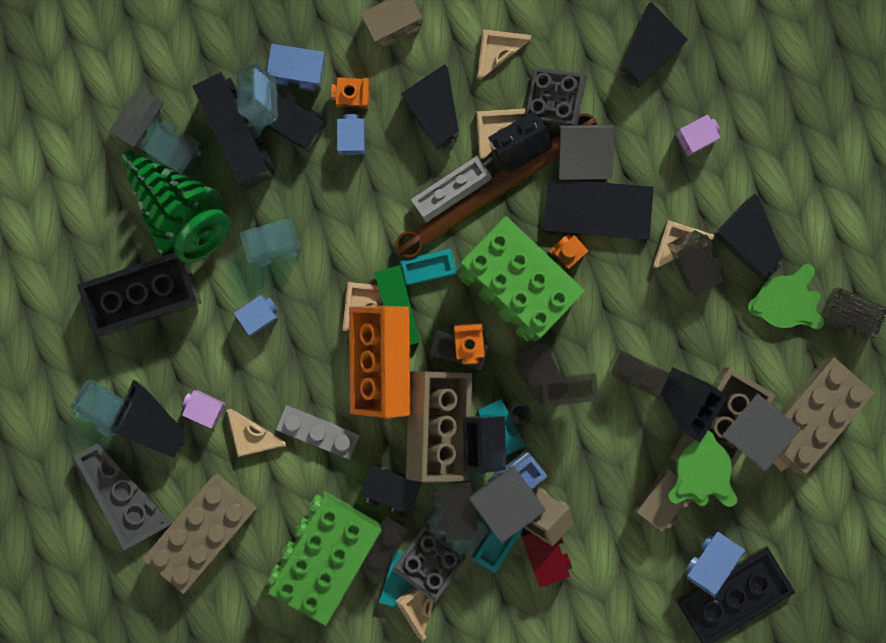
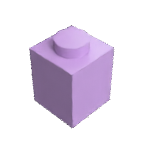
[676,114,721,156]
[182,390,227,429]

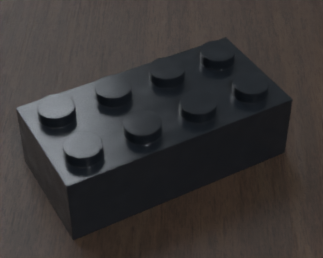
[192,72,275,191]
[77,252,202,337]

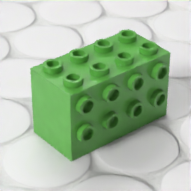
[457,216,585,343]
[267,490,381,625]

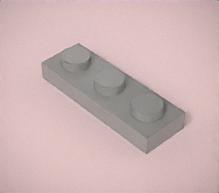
[411,156,492,222]
[276,405,360,460]

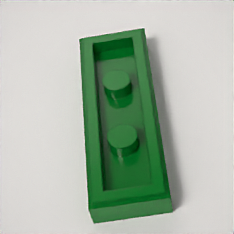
[374,265,420,345]

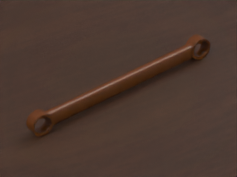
[396,113,598,258]

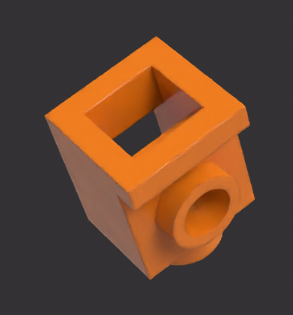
[331,78,370,110]
[548,234,588,271]
[454,324,484,364]

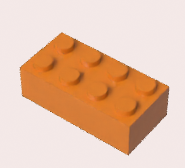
[349,306,410,418]

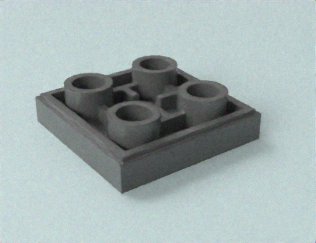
[525,68,587,126]
[109,88,164,147]
[558,125,614,180]
[722,394,801,471]
[469,465,546,543]
[392,526,466,602]

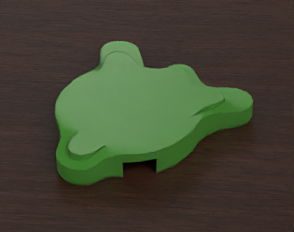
[747,264,824,330]
[668,431,737,507]

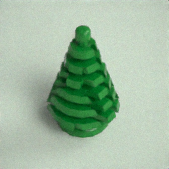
[120,151,231,263]

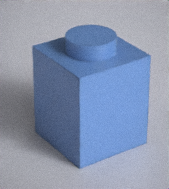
[337,114,365,155]
[234,295,279,336]

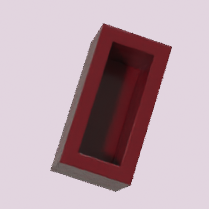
[520,531,572,588]

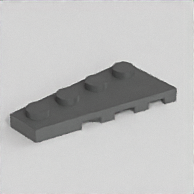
[73,443,172,550]

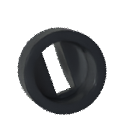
[510,403,532,426]

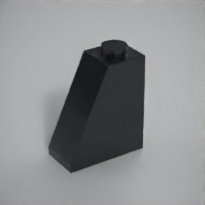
[620,2,688,89]
[401,64,459,150]
[713,194,783,278]
[659,367,728,443]
[110,379,186,458]

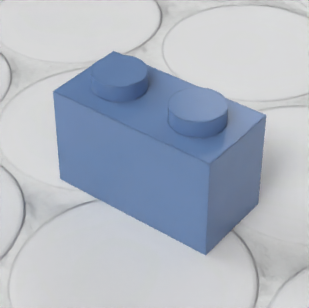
[266,44,326,91]
[686,532,745,597]

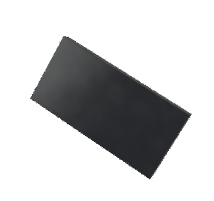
[543,178,654,240]
[676,546,796,643]

